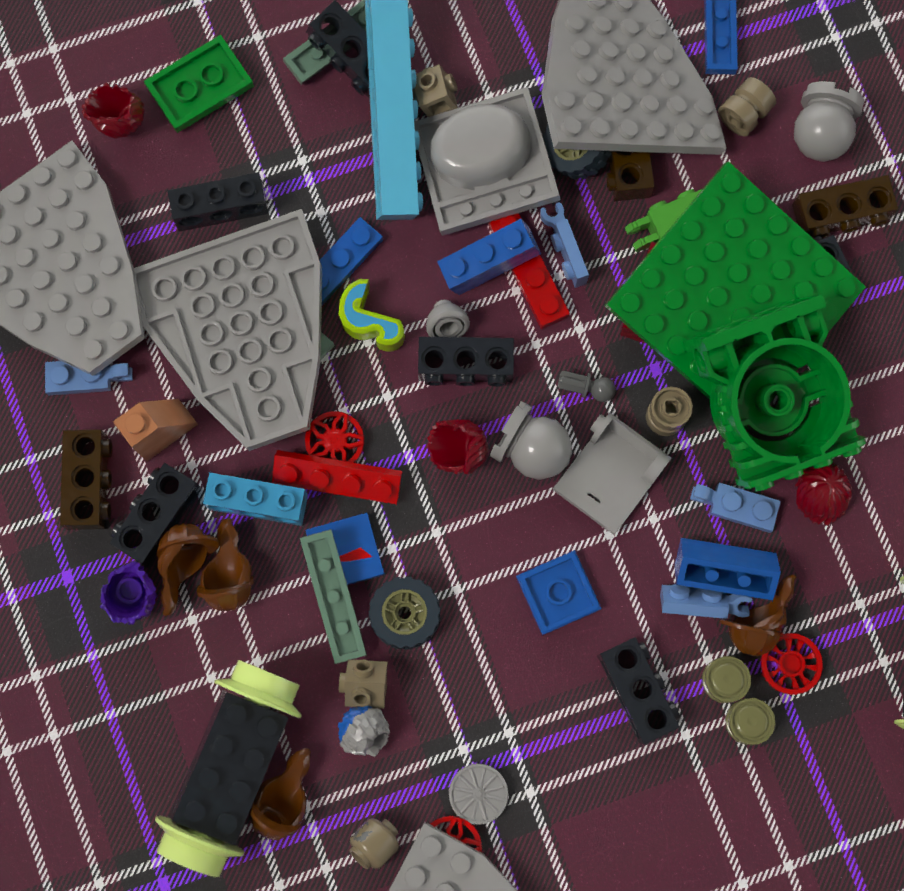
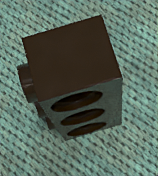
[606,151,654,202]
[792,175,898,238]
[60,429,113,530]

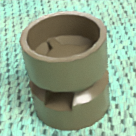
[718,77,777,136]
[646,387,693,436]

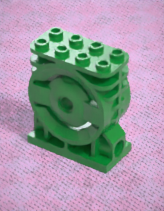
[683,294,867,491]

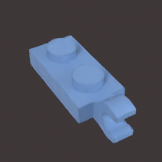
[540,202,589,288]
[45,361,133,395]
[690,482,781,533]
[660,584,752,619]

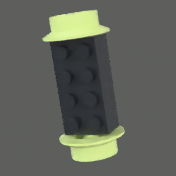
[155,660,302,877]

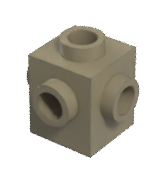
[412,64,458,117]
[339,660,387,709]

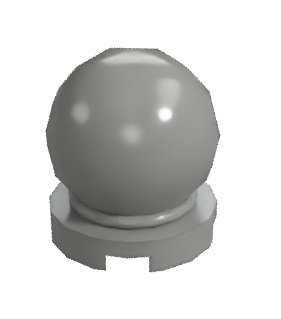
[794,81,865,162]
[490,401,572,480]

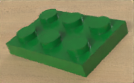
[144,35,254,133]

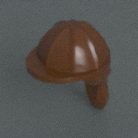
[196,518,254,612]
[157,523,219,616]
[719,574,797,656]
[249,748,311,841]

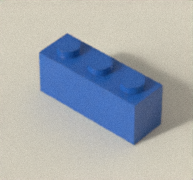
[437,219,541,295]
[675,538,781,600]

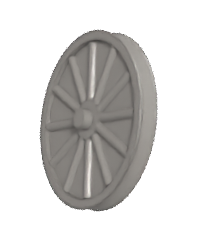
[449,764,508,825]

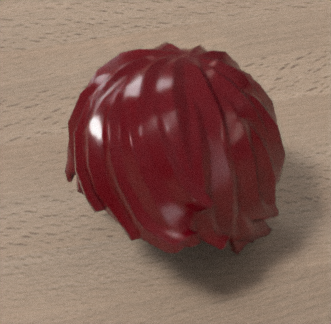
[81,82,145,139]
[427,419,489,474]
[795,463,852,526]

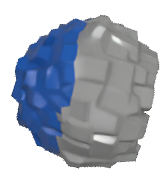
[338,706,390,757]

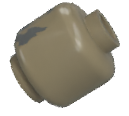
[349,818,399,869]

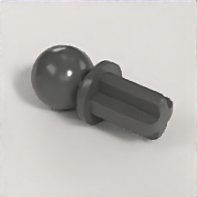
[558,370,616,402]

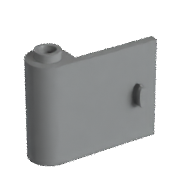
[553,413,671,535]

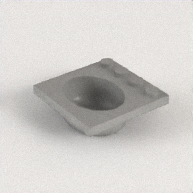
[414,87,561,236]

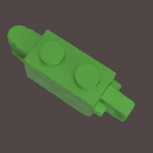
[625,189,702,252]

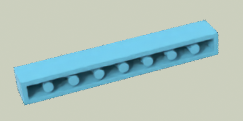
[365,0,423,220]

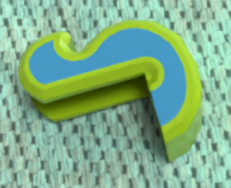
[339,279,405,352]

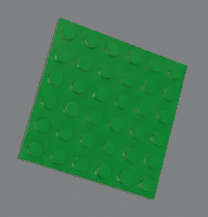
[604,161,866,430]

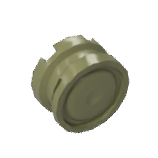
[702,656,751,703]
[725,698,775,745]

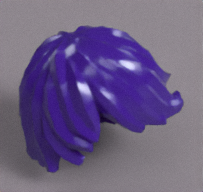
[100,561,158,625]

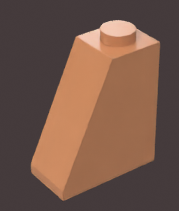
[113,399,198,462]

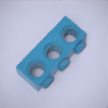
[203,472,308,526]

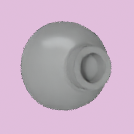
[426,300,470,337]

